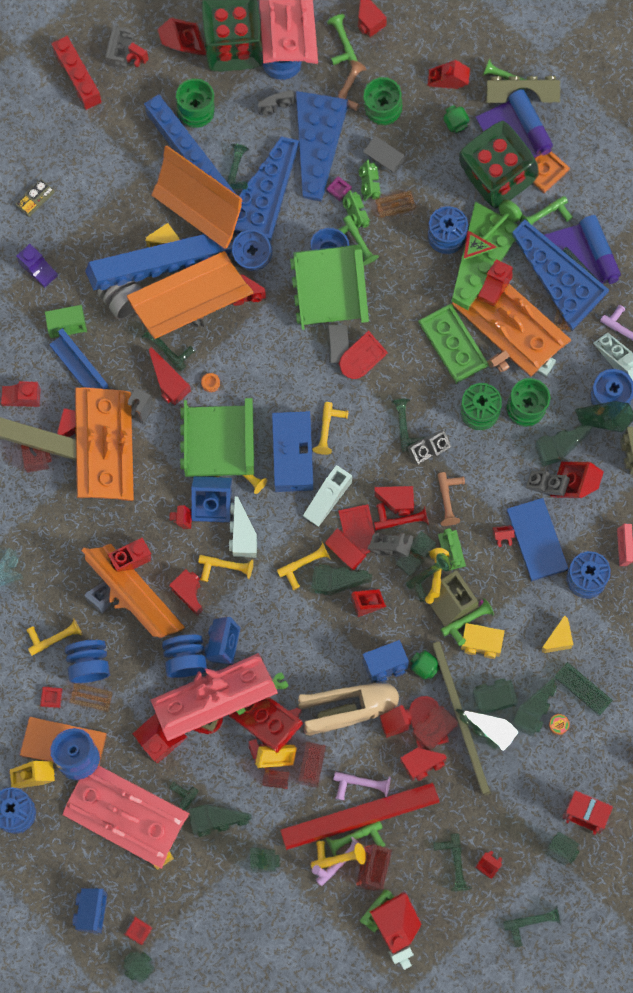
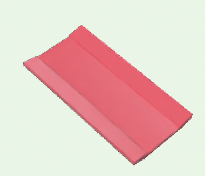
[259,0,318,64]
[151,653,278,741]
[63,765,190,869]

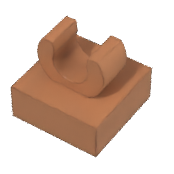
[487,350,510,372]

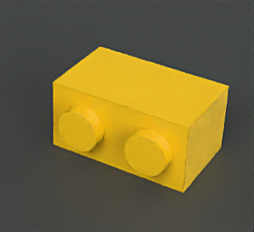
[461,623,505,659]

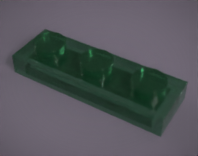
[554,662,613,716]

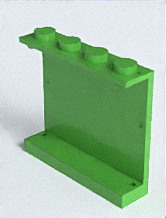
[290,244,369,330]
[180,398,254,477]

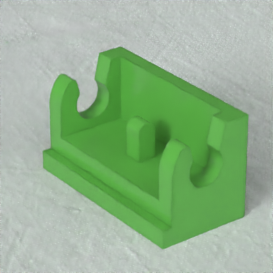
[45,305,87,339]

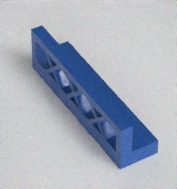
[49,328,109,389]

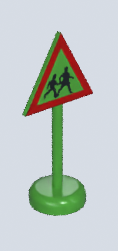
[464,200,522,260]

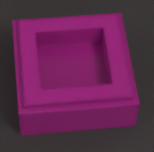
[326,176,352,201]

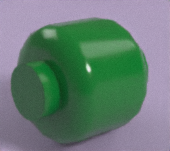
[443,105,470,134]
[410,650,440,680]

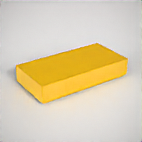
[255,745,297,768]

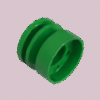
[363,77,403,125]
[176,79,215,128]
[506,378,551,427]
[460,383,502,430]

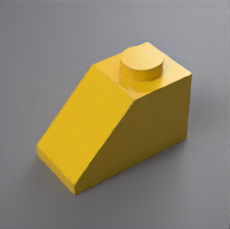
[10,761,55,789]

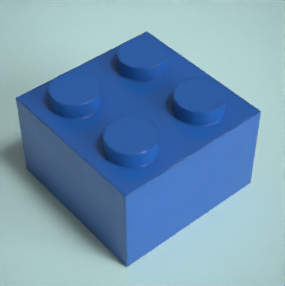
[363,640,409,683]

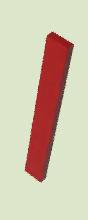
[281,783,440,850]

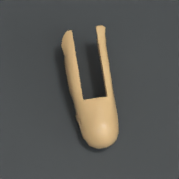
[298,682,399,735]

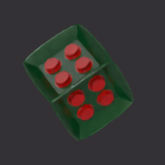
[201,0,263,72]
[459,121,539,209]

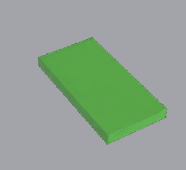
[418,304,489,384]

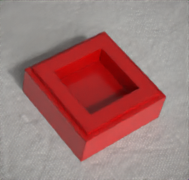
[40,687,63,708]
[124,917,153,945]

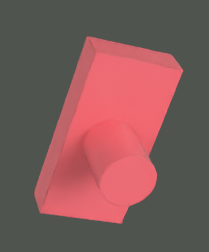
[617,524,633,566]

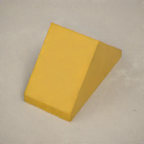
[145,223,180,248]
[541,616,573,653]

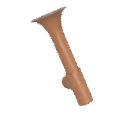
[337,60,366,111]
[438,472,465,526]

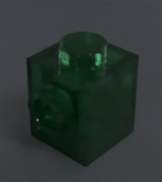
[123,951,156,984]

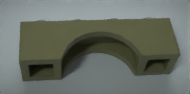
[486,76,560,103]

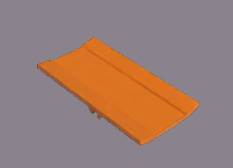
[152,146,242,249]
[127,251,253,339]
[452,284,571,377]
[75,388,134,501]
[81,544,185,638]

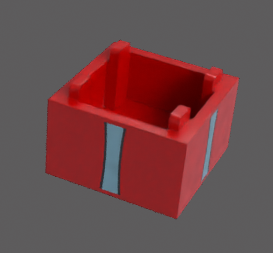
[563,790,613,835]

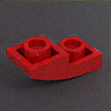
[325,528,366,570]

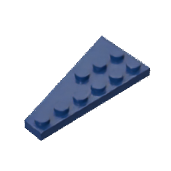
[296,91,349,202]
[234,136,299,241]
[512,219,609,331]

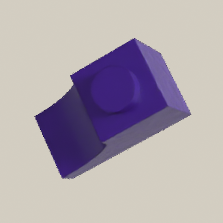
[16,244,58,288]

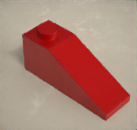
[149,347,191,406]

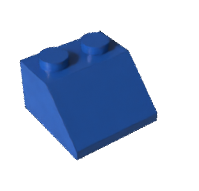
[192,476,232,522]
[204,617,241,665]
[73,888,108,934]

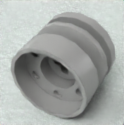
[97,280,142,319]

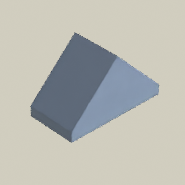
[85,582,116,614]

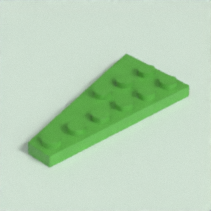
[452,201,519,310]

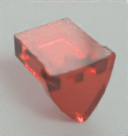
[262,767,289,789]

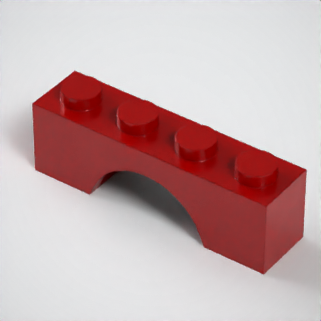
[51,36,102,110]

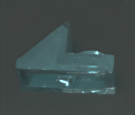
[0,548,23,587]

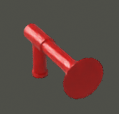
[374,503,429,531]

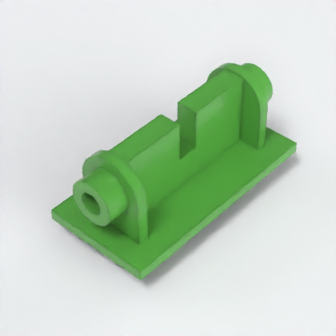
[359,160,381,201]
[342,190,370,229]
[438,529,466,571]
[360,889,394,933]

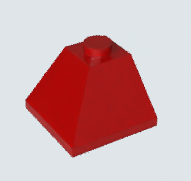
[157,18,206,56]
[550,462,604,498]
[132,713,188,763]
[370,891,422,954]

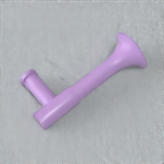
[600,305,633,341]
[334,772,390,801]
[312,837,366,886]

